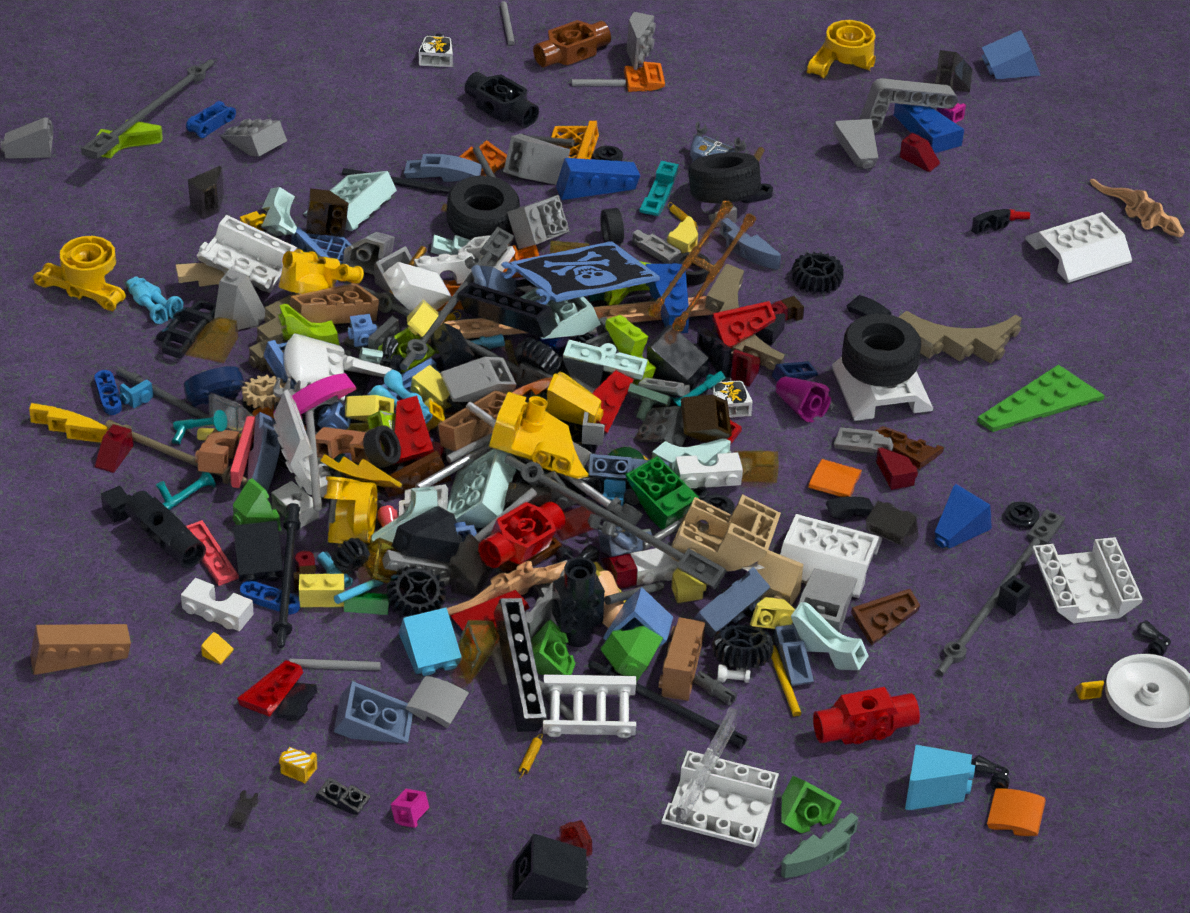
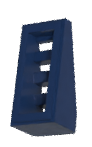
[772,361,819,382]

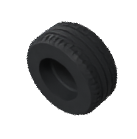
[688,152,761,203]
[447,176,520,240]
[842,314,921,387]

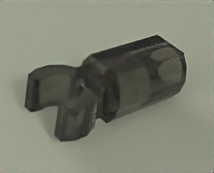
[228,790,258,830]

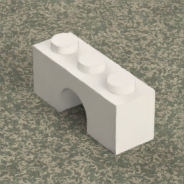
[414,252,475,284]
[674,452,743,489]
[181,578,254,632]

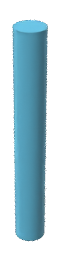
[334,577,383,604]

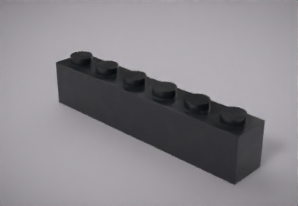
[457,282,558,338]
[493,598,547,732]

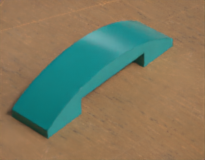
[640,161,679,216]

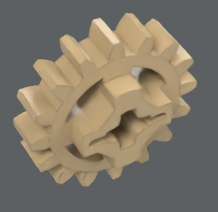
[242,375,286,409]

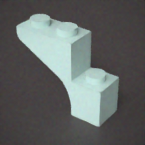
[261,187,297,237]
[652,439,731,472]
[371,486,438,550]
[791,602,868,670]

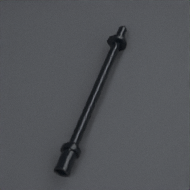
[272,503,301,648]
[588,661,747,749]

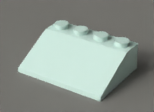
[303,171,397,231]
[521,288,601,339]
[447,449,518,529]

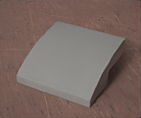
[638,378,690,396]
[405,676,469,728]

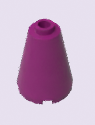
[776,376,831,422]

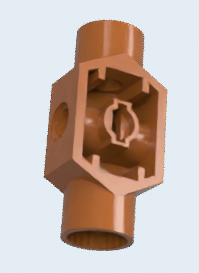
[533,20,611,68]

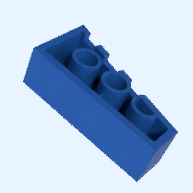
[893,103,964,153]
[556,158,640,200]
[645,263,689,333]

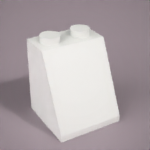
[383,262,452,311]

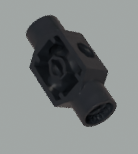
[464,71,539,128]
[125,491,206,568]
[552,557,605,647]

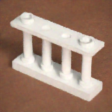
[543,675,636,738]

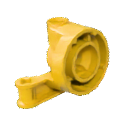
[807,20,876,79]
[33,236,126,312]
[278,249,364,294]
[324,476,377,544]

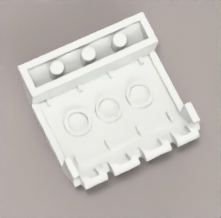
[197,215,297,293]
[273,389,332,497]

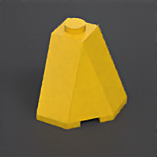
[547,372,604,425]

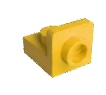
[240,211,266,231]

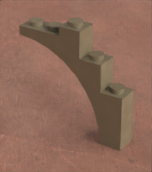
[705,263,785,370]
[249,293,299,375]
[899,311,1022,363]

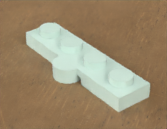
[563,340,648,380]

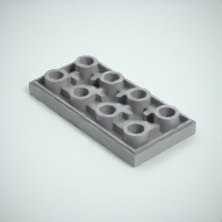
[525,570,564,640]

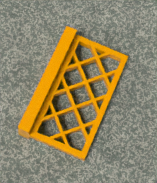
[551,121,599,159]

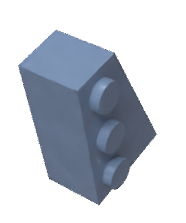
[694,567,770,638]

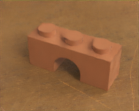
[315,427,382,464]
[195,429,239,474]

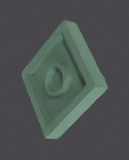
[628,383,672,420]

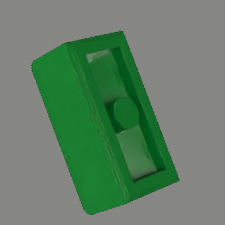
[344,593,389,615]

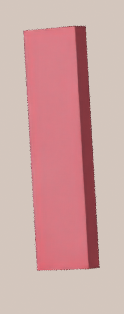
[230,416,255,488]
[186,520,239,586]

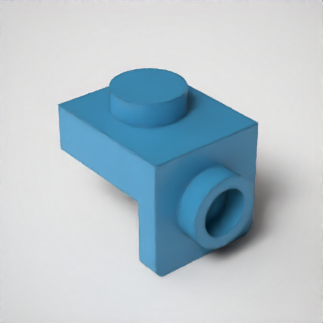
[119,379,153,408]
[601,478,626,506]

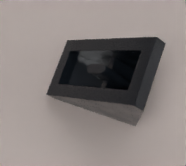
[755,313,786,345]

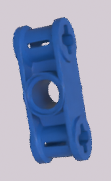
[186,101,236,138]

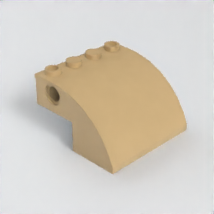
[671,494,781,571]

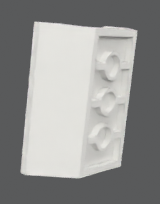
[1025,212,1132,283]
[832,349,933,421]
[780,514,883,598]
[1032,537,1143,623]
[662,751,779,848]

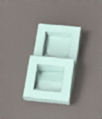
[431,235,471,255]
[359,347,383,364]

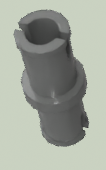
[693,671,737,706]

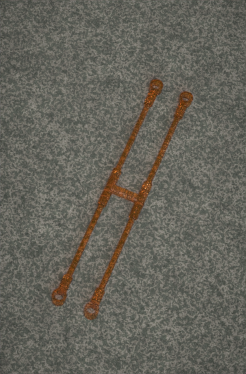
[647,201,756,332]

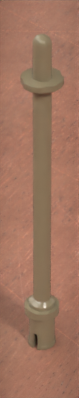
[105,420,248,485]

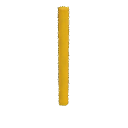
[771,645,802,717]

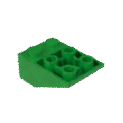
[626,456,699,530]

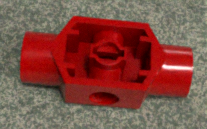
[478,502,565,568]
[813,687,920,745]

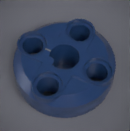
[183,366,245,407]

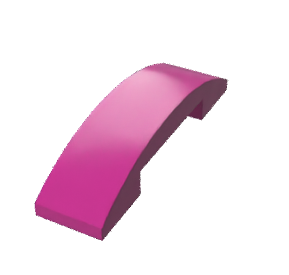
[273,373,356,419]

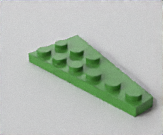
[977,365,1105,432]

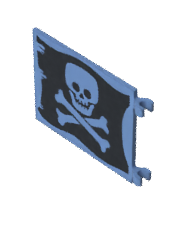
[501,241,660,305]

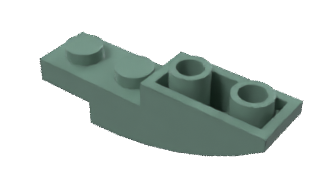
[781,813,858,878]

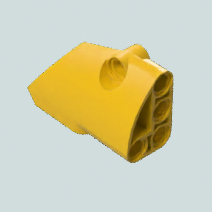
[489,392,588,479]

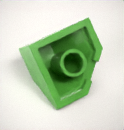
[232,478,281,532]
[531,620,575,675]
[601,626,663,682]
[781,776,842,834]

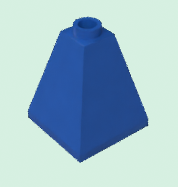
[934,484,992,548]

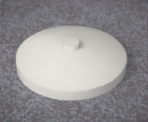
[1105,654,1190,728]

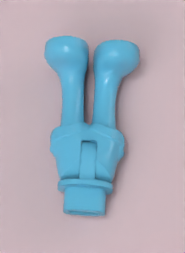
[125,277,184,324]
[370,370,432,424]

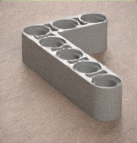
[861,78,958,133]

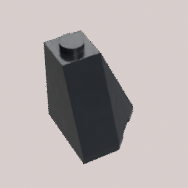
[391,506,463,564]

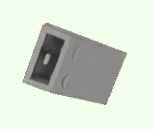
[626,12,656,70]
[221,118,287,156]
[503,134,570,185]
[507,195,569,249]
[440,357,516,402]
[798,568,857,633]

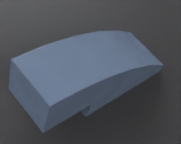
[773,624,814,686]

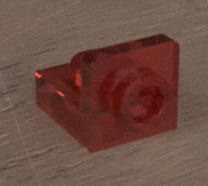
[559,820,592,856]

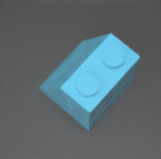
[399,608,462,676]
[905,745,975,810]

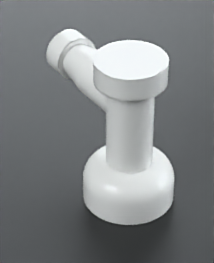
[717,664,750,683]

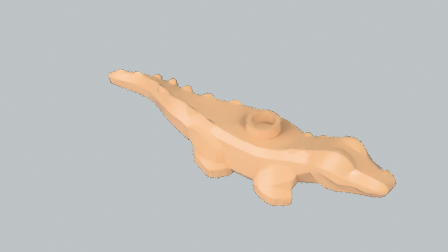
[1090,179,1185,238]
[447,561,567,616]

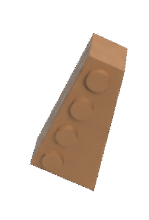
[289,283,379,324]
[438,390,507,451]
[659,618,705,701]
[30,624,131,675]

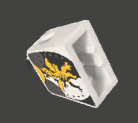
[419,33,453,67]
[713,377,752,417]

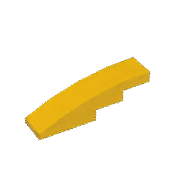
[29,403,108,443]
[320,454,402,488]

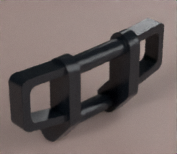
[156,300,216,358]

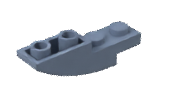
[404,154,482,182]
[720,218,781,270]
[248,412,280,492]
[588,454,670,481]

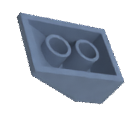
[334,681,413,744]

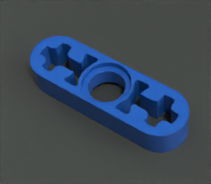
[94,370,122,415]
[240,581,300,614]

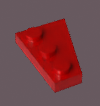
[712,301,776,348]
[592,370,634,434]
[395,395,434,464]
[450,589,530,647]
[237,660,304,717]

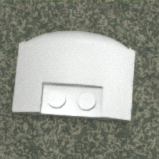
[283,334,345,403]

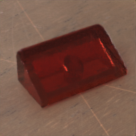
[556,506,596,541]

